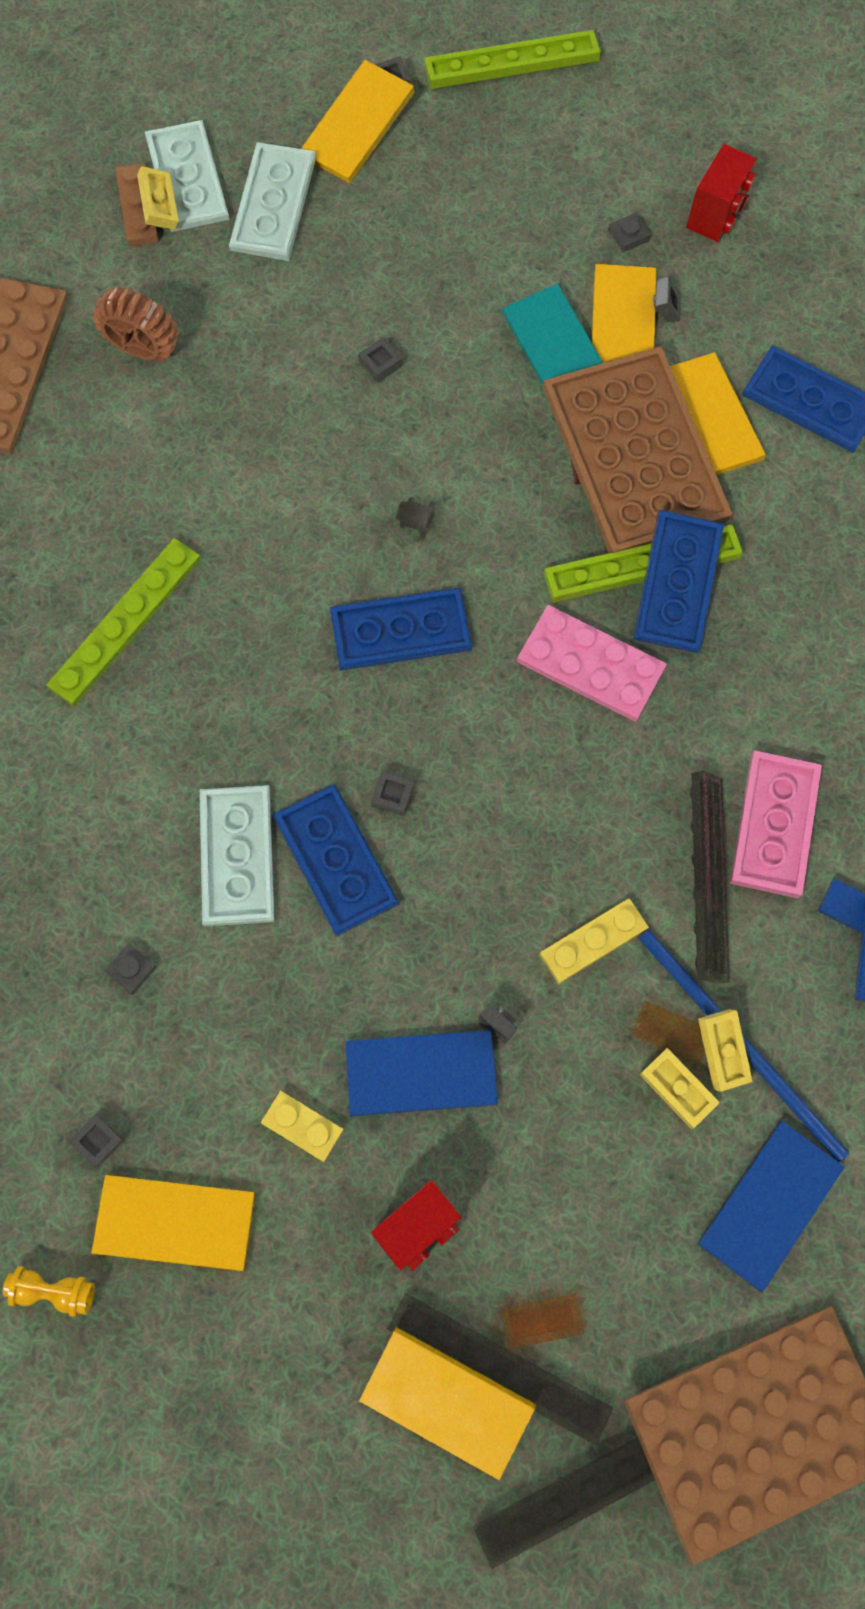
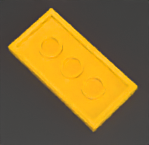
[301,60,415,183]
[591,264,656,363]
[670,352,766,476]
[91,1175,256,1271]
[359,1327,536,1480]

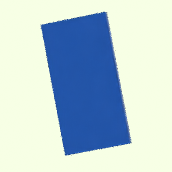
[742,345,865,453]
[633,510,724,653]
[330,588,472,671]
[273,784,399,937]
[346,1030,498,1117]
[697,1121,845,1292]

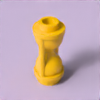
[3,1266,95,1318]

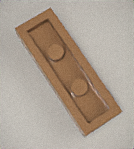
[115,163,159,247]

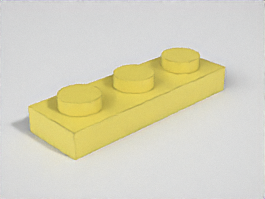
[539,898,649,984]

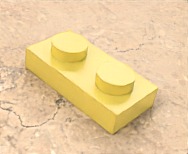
[137,166,179,230]
[698,1009,753,1092]
[639,1048,720,1130]
[261,1090,344,1162]

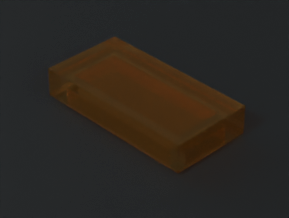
[631,1001,705,1064]
[500,1294,584,1350]

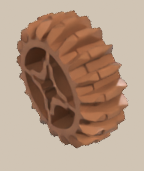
[93,286,179,362]

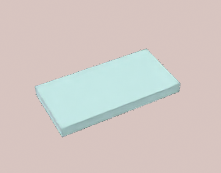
[145,120,230,232]
[229,142,316,261]
[200,785,275,927]

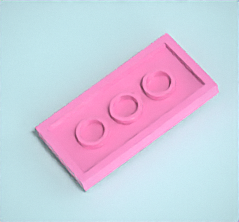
[517,605,667,722]
[729,750,822,899]

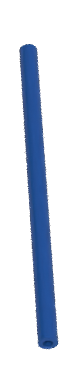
[638,929,849,1162]

